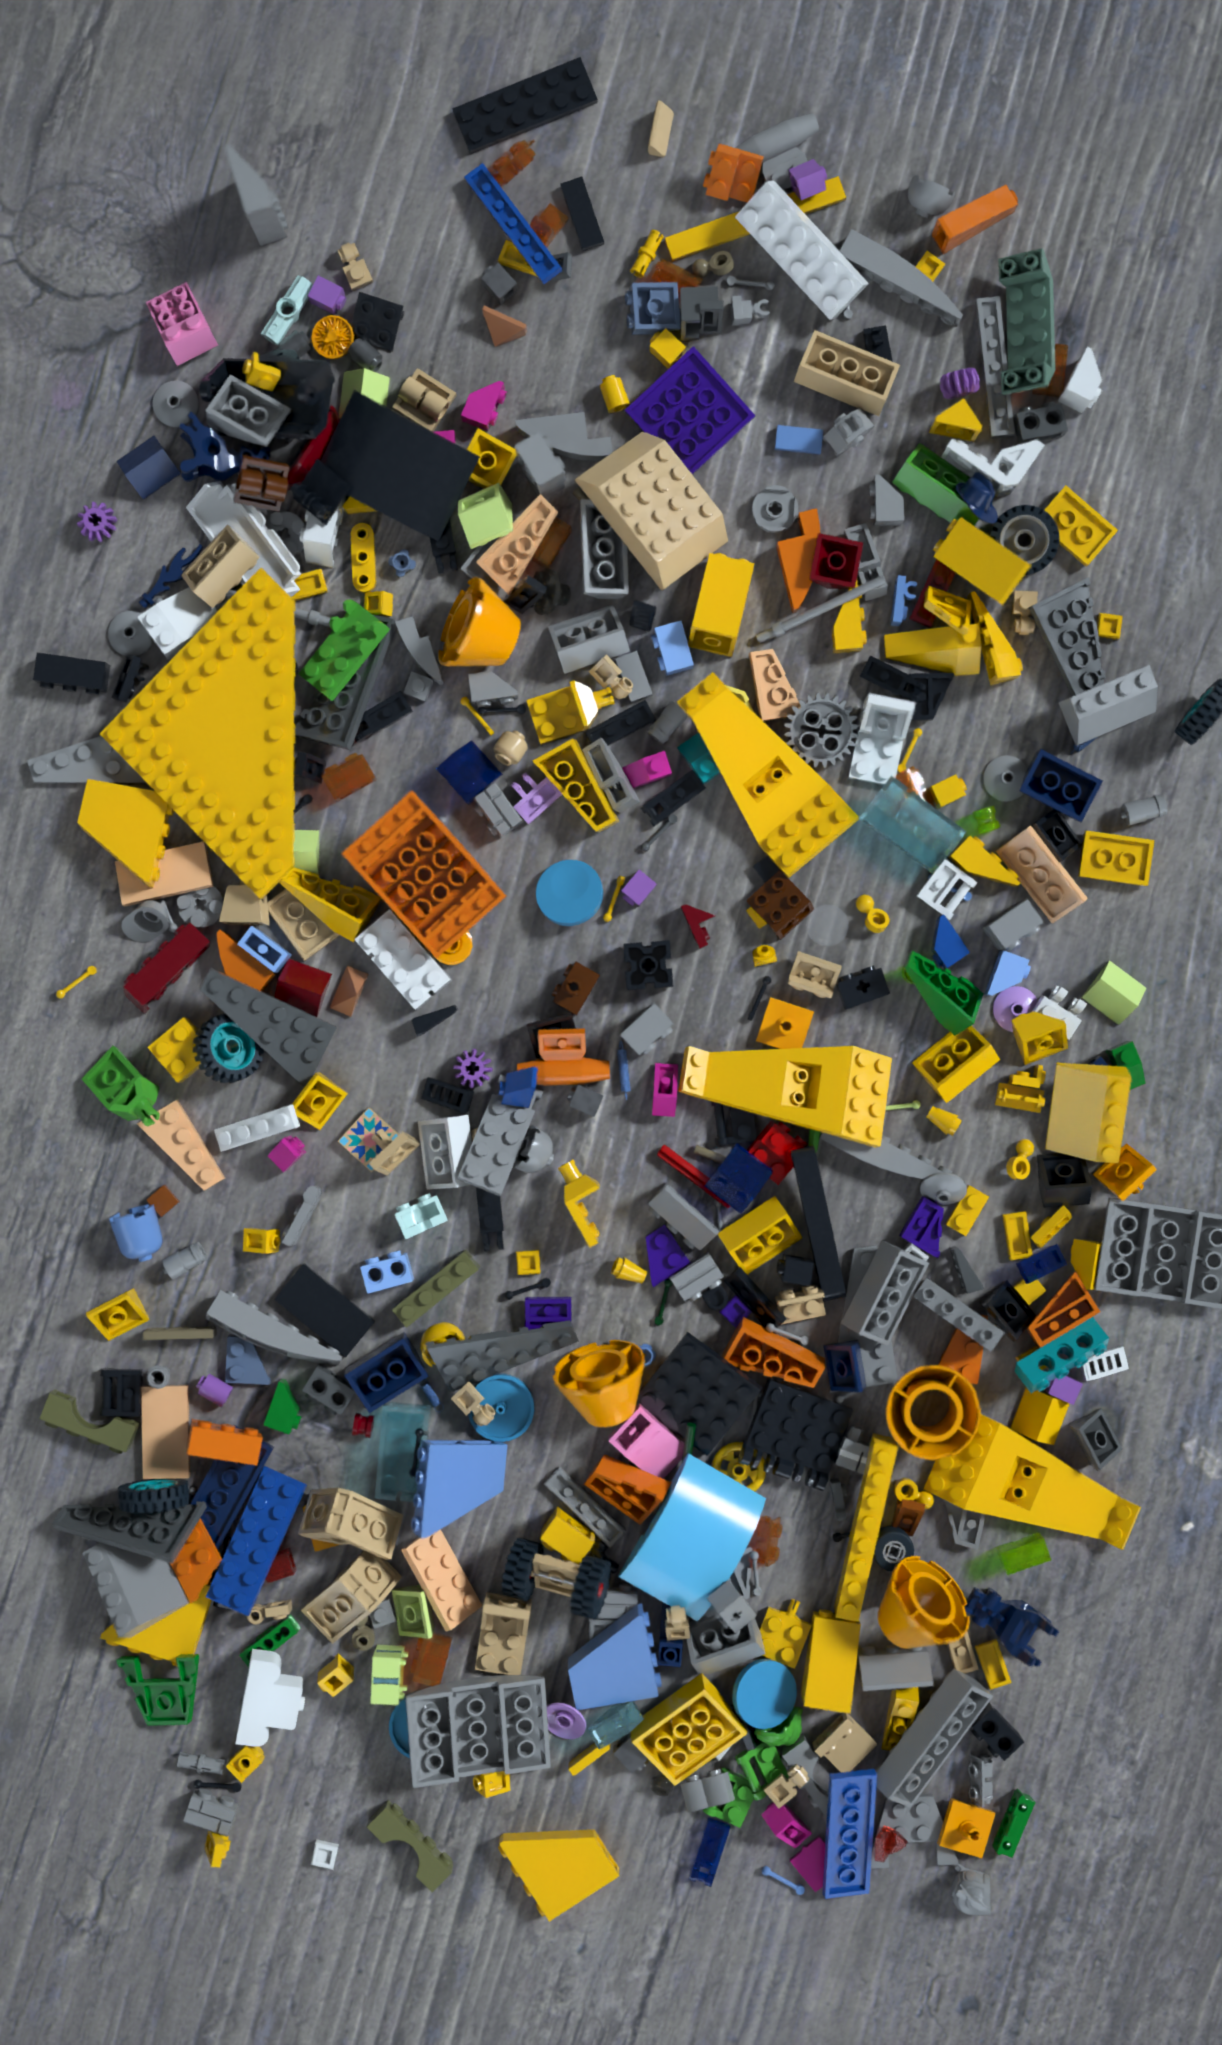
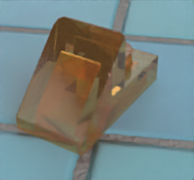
[530,203,568,248]

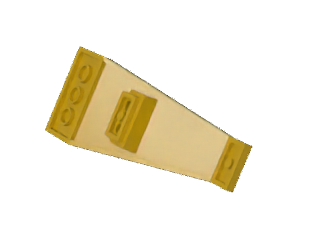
[677,672,859,878]

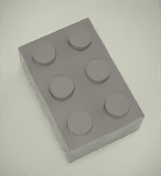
[515,432,566,499]

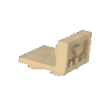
[775,1285,826,1325]
[812,1712,877,1772]

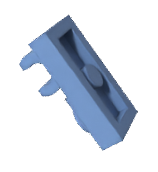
[890,575,917,626]

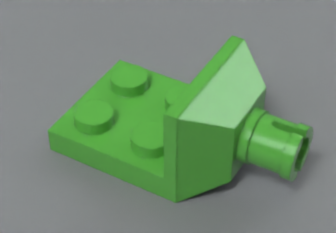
[82,1046,160,1126]

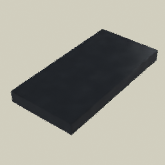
[274,1263,375,1358]

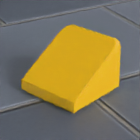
[364,591,393,617]

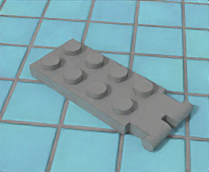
[458,1074,543,1197]

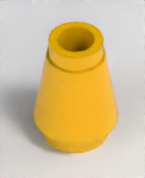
[926,1106,962,1136]
[611,1257,647,1284]

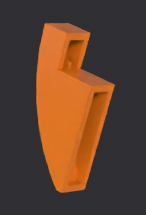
[776,508,820,613]
[217,929,277,991]

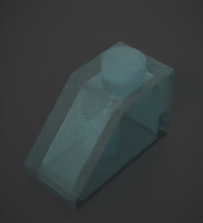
[587,1701,644,1749]

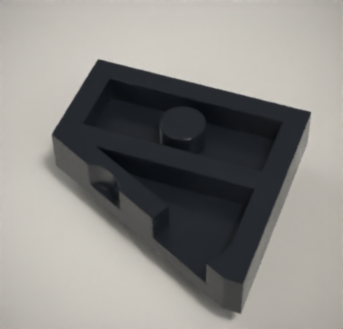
[908,673,954,721]

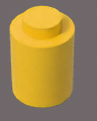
[599,375,630,413]

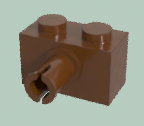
[552,962,600,1015]

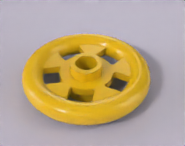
[711,1442,766,1492]

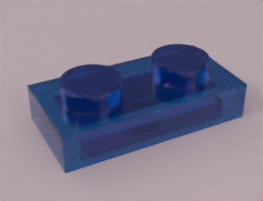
[1016,1244,1067,1284]

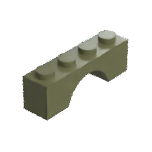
[392,1249,480,1328]
[39,1390,140,1454]
[367,1800,453,1892]

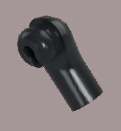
[592,1540,619,1574]

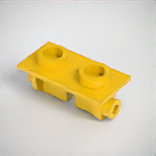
[995,1082,1045,1113]

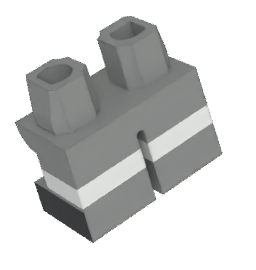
[834,1425,880,1474]

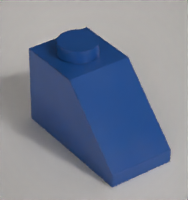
[931,914,970,968]
[498,1067,538,1108]

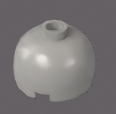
[908,175,955,219]
[513,1125,554,1173]

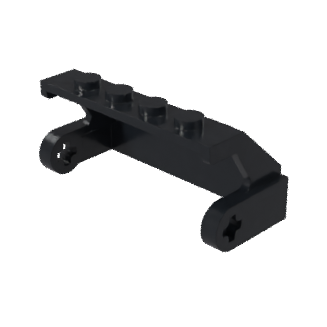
[199,350,335,440]

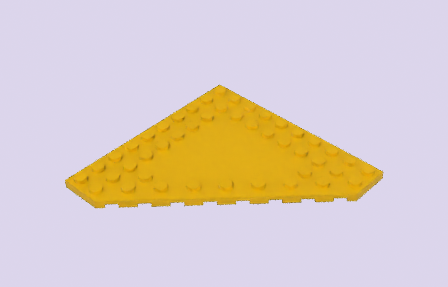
[100,567,295,899]

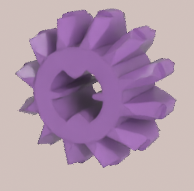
[940,368,980,399]
[77,502,117,542]
[453,1049,493,1088]

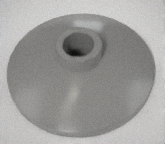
[153,381,199,427]
[108,611,153,656]
[983,756,1027,802]
[920,1173,967,1205]

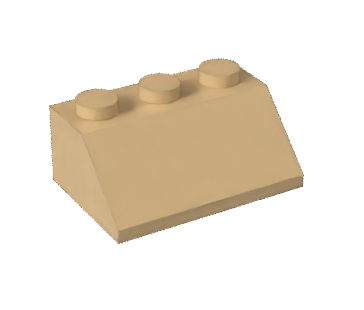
[181,524,260,608]

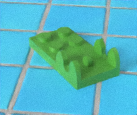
[298,599,390,701]

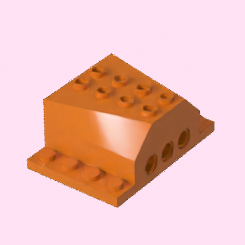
[342,790,506,959]

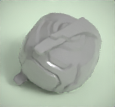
[951,1863,991,1916]

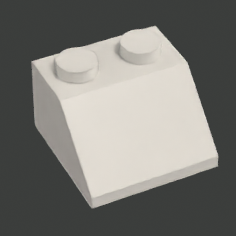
[1058,347,1102,413]

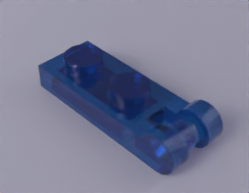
[688,1818,730,1887]

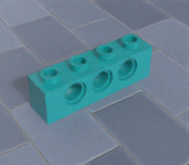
[1014,1317,1109,1393]

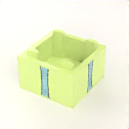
[371,1645,409,1705]

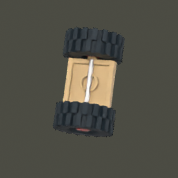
[501,1537,611,1620]

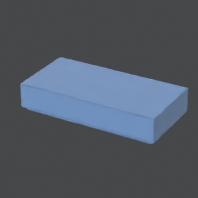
[775,425,823,455]

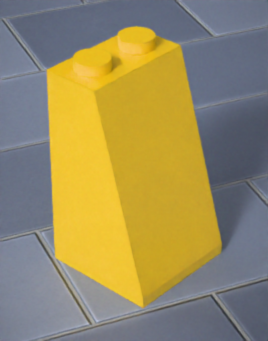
[932,517,1031,605]
[688,553,755,657]
[800,1609,861,1714]

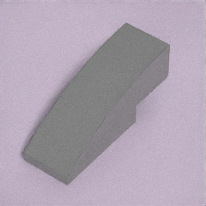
[844,523,887,601]
[395,616,444,685]
[582,738,640,813]

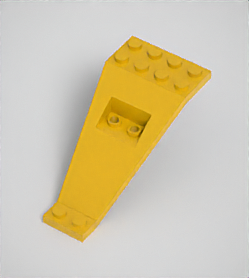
[678,1046,892,1148]
[924,1414,1141,1550]

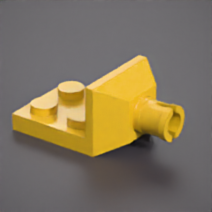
[526,681,615,745]
[558,1159,600,1247]

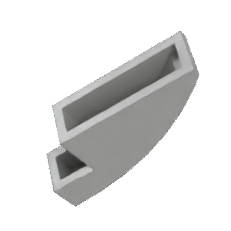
[515,412,613,462]

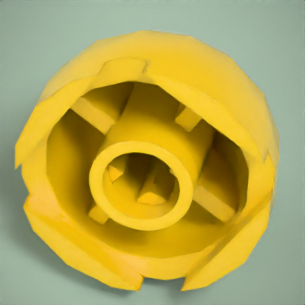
[420,1322,465,1367]

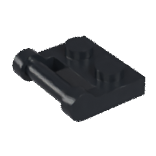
[711,1101,757,1145]
[100,1368,142,1417]

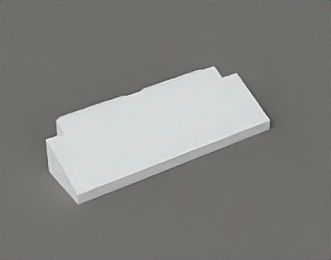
[186,481,301,597]

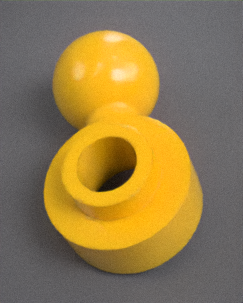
[856,894,890,933]
[1006,1139,1034,1180]
[894,1478,934,1509]

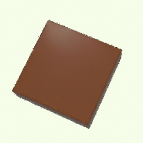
[147,1184,180,1217]

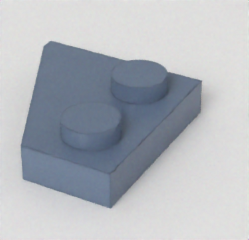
[225,1335,271,1385]

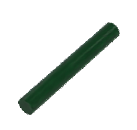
[681,1423,696,1464]

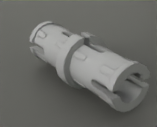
[177,1752,226,1775]

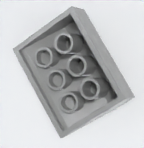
[224,144,288,246]
[83,1542,189,1638]

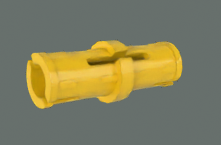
[630,229,664,278]

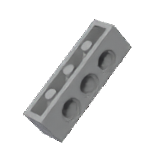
[913,1278,1005,1352]

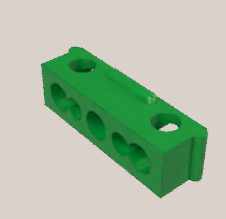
[239,1614,301,1668]
[992,1789,1036,1858]

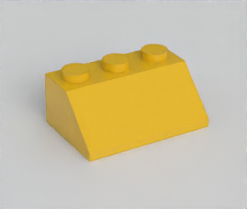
[912,1025,1000,1104]
[718,1196,802,1274]

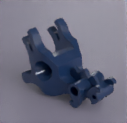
[179,411,271,482]
[964,1587,1060,1667]

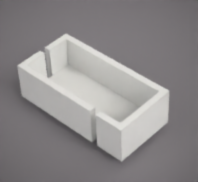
[354,909,452,1010]

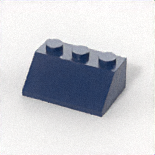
[1019,749,1103,823]
[344,1332,429,1414]

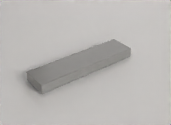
[544,1466,626,1548]

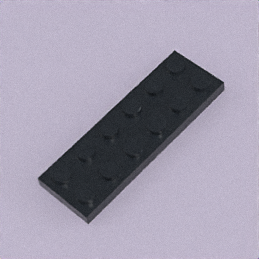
[452,57,598,154]

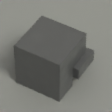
[680,286,723,340]

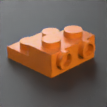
[703,143,764,203]

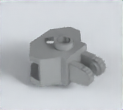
[823,408,874,456]

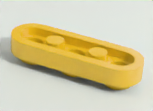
[351,523,376,593]

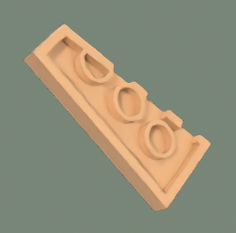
[476,494,558,595]

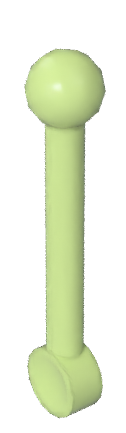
[885,1100,921,1111]

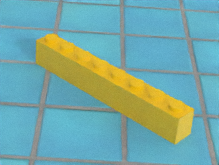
[834,1434,898,1622]

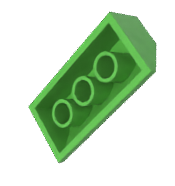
[892,443,995,526]

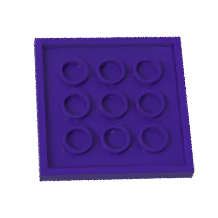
[625,346,756,475]

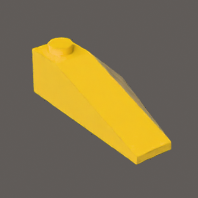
[967,591,1023,685]
[884,624,981,676]
[279,867,381,943]

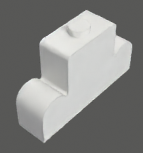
[235,1649,305,1747]

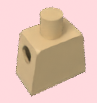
[219,879,270,926]

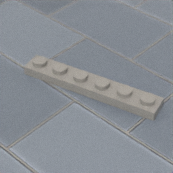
[975,296,1015,439]

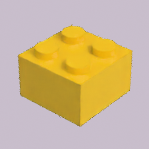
[148,1017,201,1083]
[540,1506,595,1565]

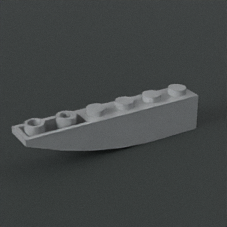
[840,229,963,326]
[820,1132,952,1179]
[206,1290,342,1365]

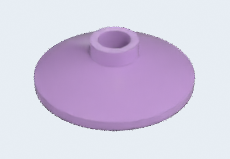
[993,986,1038,1032]
[547,1703,586,1739]

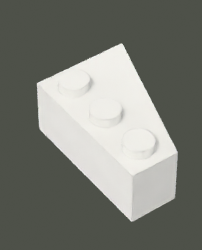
[300,495,346,568]

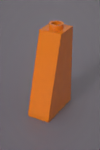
[931,185,1018,254]

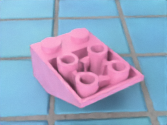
[146,282,218,366]
[608,1403,684,1479]

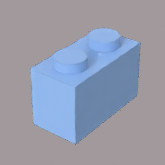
[651,621,694,676]
[238,926,292,973]

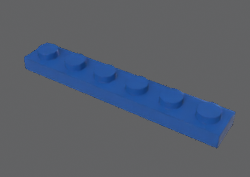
[464,163,562,285]

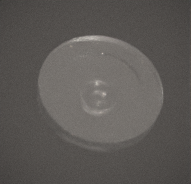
[806,905,848,946]

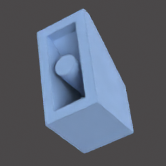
[984,950,1031,996]

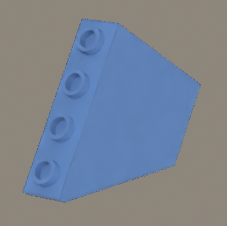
[411,1440,507,1538]
[568,1603,662,1710]

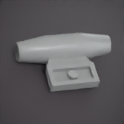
[736,113,819,191]

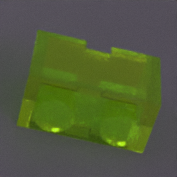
[996,1532,1051,1575]

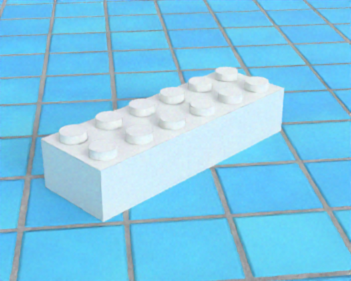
[735,180,869,320]

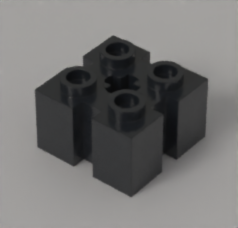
[623,940,673,990]

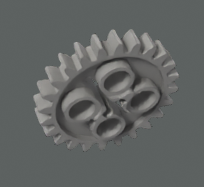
[783,692,859,768]

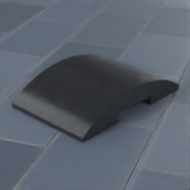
[321,390,480,541]

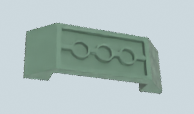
[998,248,1055,395]

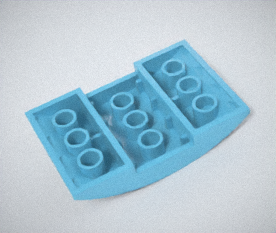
[618,1453,766,1621]

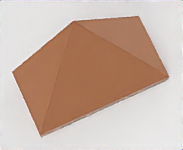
[482,306,527,347]
[330,966,369,1017]

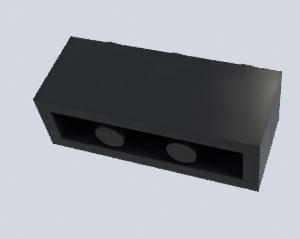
[33,652,110,696]

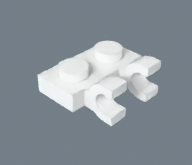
[1031,985,1087,1040]

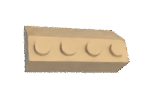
[794,330,900,416]

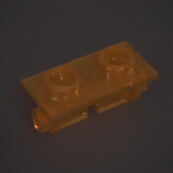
[651,258,703,294]
[896,766,935,816]
[755,1516,782,1567]

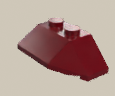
[287,405,339,490]

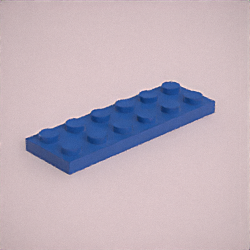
[206,1466,307,1616]
[822,1769,877,1899]

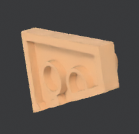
[749,649,801,721]

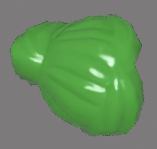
[754,1707,803,1746]

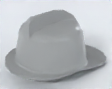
[121,900,170,942]

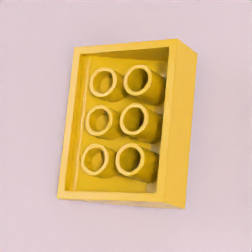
[1045,1063,1131,1163]
[630,1673,747,1786]

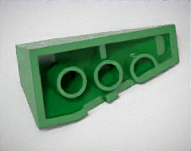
[904,951,984,1036]

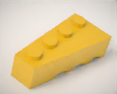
[533,738,620,833]

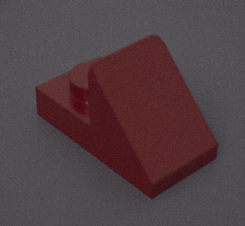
[681,904,716,949]

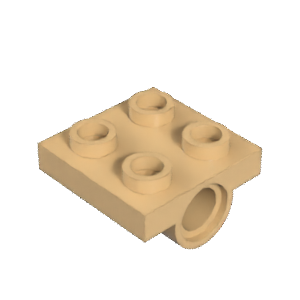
[393,368,457,432]

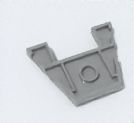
[871,1793,958,1869]

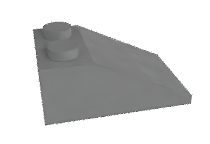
[206,375,291,447]

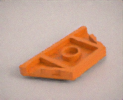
[170,1518,222,1603]

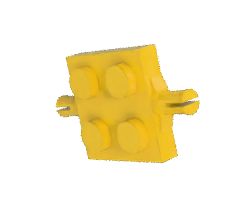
[760,1598,812,1669]

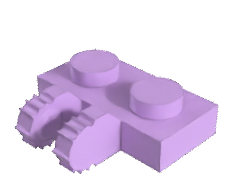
[511,772,562,825]

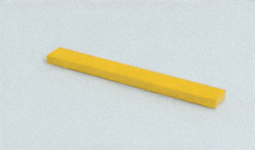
[665,176,846,262]

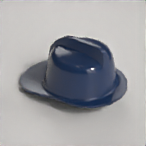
[956,472,998,524]

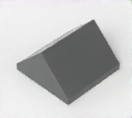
[1069,1408,1122,1471]

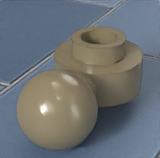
[692,251,734,278]
[351,1616,375,1651]

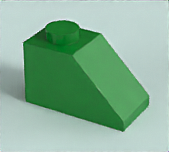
[1106,1041,1146,1090]
[264,1378,302,1435]

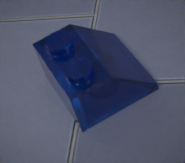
[436,740,503,805]
[705,1143,773,1214]

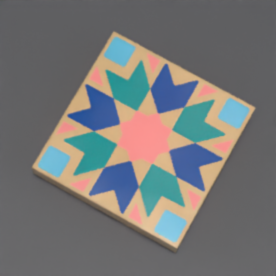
[338,1107,399,1172]

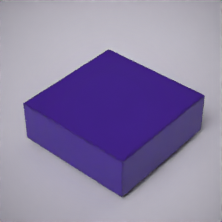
[719,1295,752,1328]

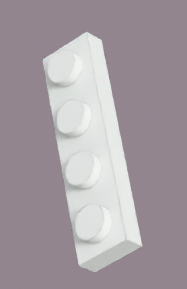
[214,1104,300,1152]

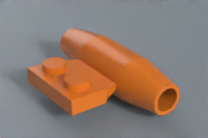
[517,1029,610,1086]

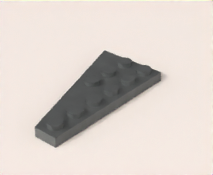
[1029,577,1105,697]
[295,615,396,750]

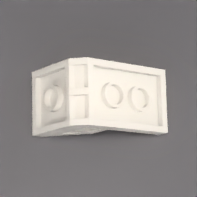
[941,439,1044,497]
[848,694,915,787]

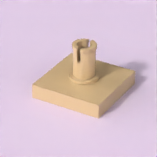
[369,1129,421,1176]

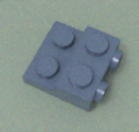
[625,282,681,335]

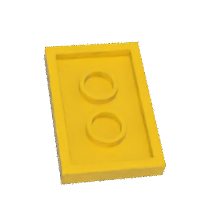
[1045,485,1118,567]
[1078,830,1155,886]

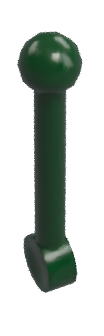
[655,1278,673,1325]

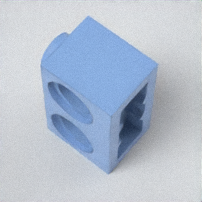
[360,1250,414,1294]

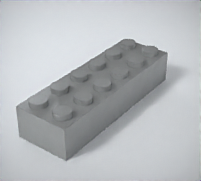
[875,1669,993,1808]

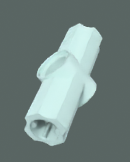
[261,275,313,346]

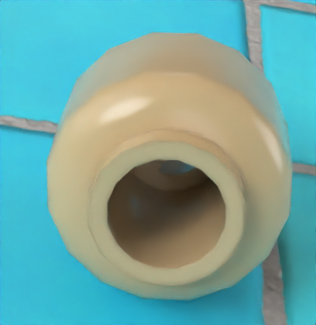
[493,730,528,766]

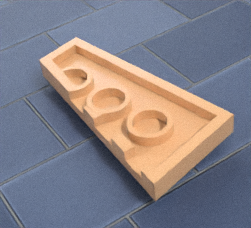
[137,1100,225,1191]

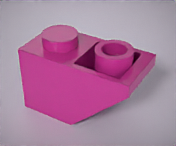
[461,381,507,431]
[268,1136,306,1173]

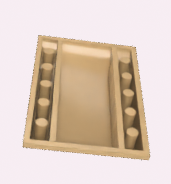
[575,431,728,591]

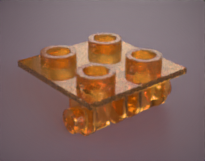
[490,140,536,185]

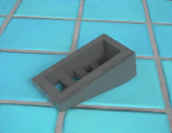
[950,1246,984,1294]

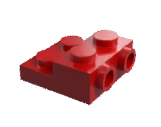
[742,1120,807,1185]

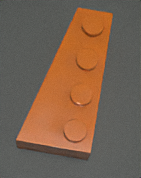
[721,1317,825,1388]

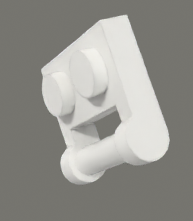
[916,858,977,920]

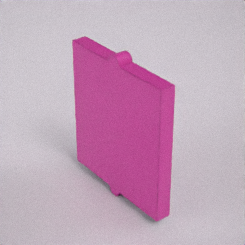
[790,1836,825,1893]

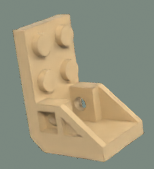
[298,1488,404,1560]
[301,1550,402,1644]
[475,1592,532,1675]

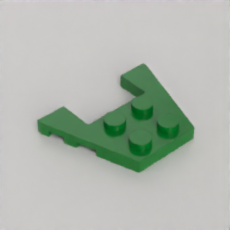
[116,1654,199,1726]

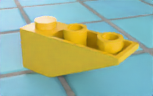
[831,580,867,654]
[948,836,1020,887]
[881,1687,919,1751]

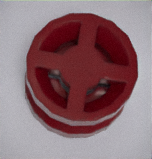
[352,1412,375,1439]

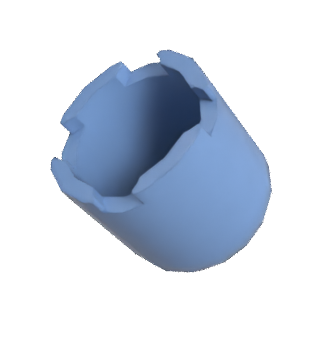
[109,1204,163,1262]

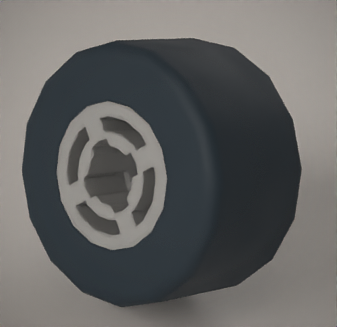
[873,1525,914,1572]

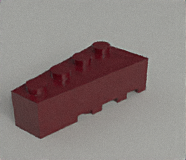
[123,923,210,1014]

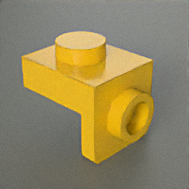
[243,352,281,391]

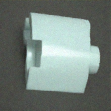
[395,1193,448,1239]

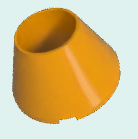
[438,577,521,666]
[553,1340,645,1427]
[886,1365,981,1460]
[877,1556,970,1649]

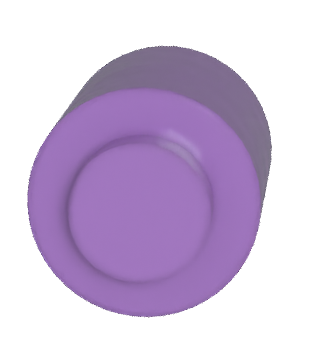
[196,1374,234,1408]

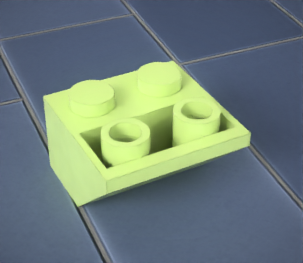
[458,483,513,549]

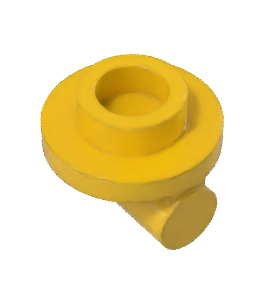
[752,945,777,967]

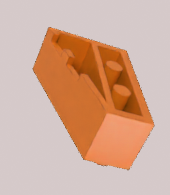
[1026,1272,1100,1348]
[186,1419,263,1465]
[584,1454,672,1525]

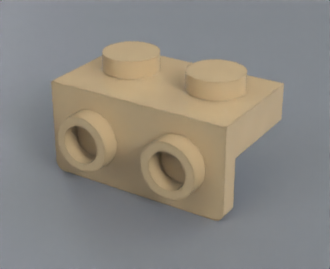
[788,951,842,998]

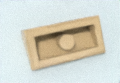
[648,100,674,157]

